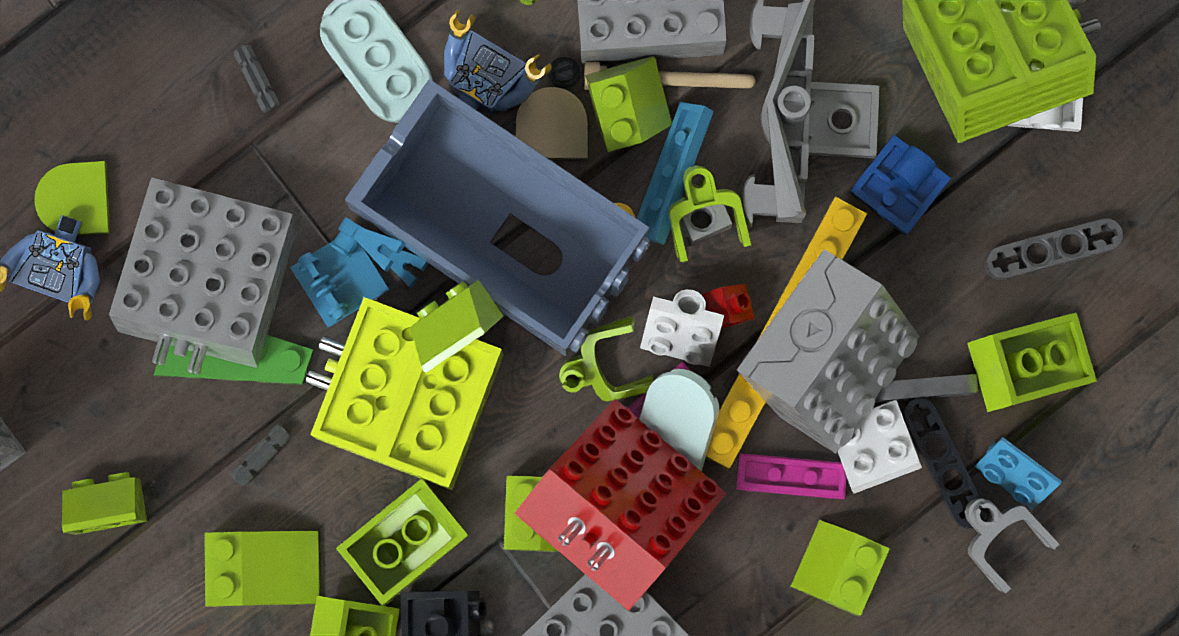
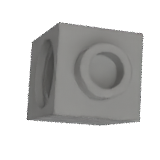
[679,205,732,246]

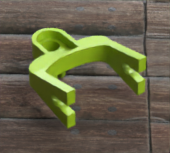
[668,165,751,262]
[559,315,654,402]

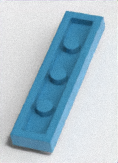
[637,102,714,245]

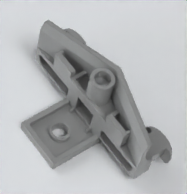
[740,0,880,227]

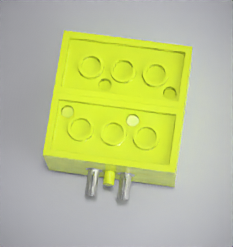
[306,297,504,490]

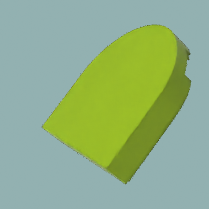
[35,161,110,236]

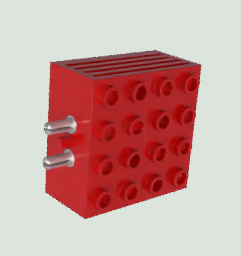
[514,399,727,611]

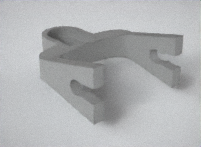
[965,498,1060,593]

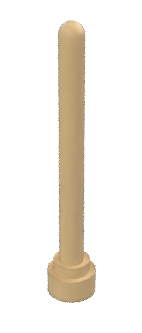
[584,61,756,90]

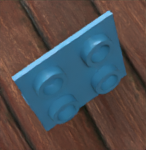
[290,240,389,328]
[974,437,1062,510]

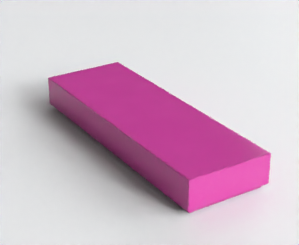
[736,453,847,500]

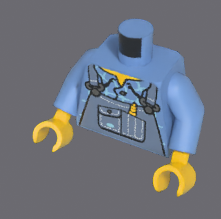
[444,9,552,115]
[0,215,101,320]

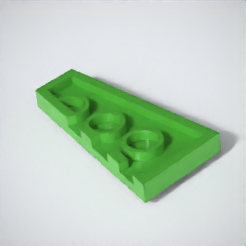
[153,335,314,385]

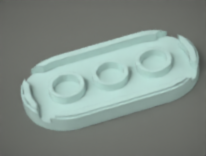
[320,0,433,123]
[639,369,719,471]

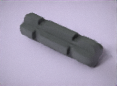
[234,44,279,113]
[231,424,291,486]

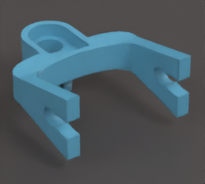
[330,217,429,289]

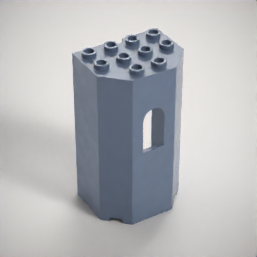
[345,79,651,356]

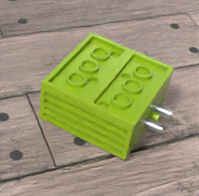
[902,0,1101,143]

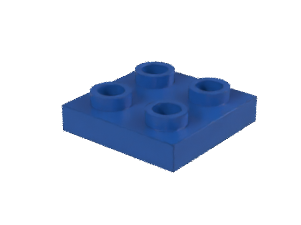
[849,135,951,236]

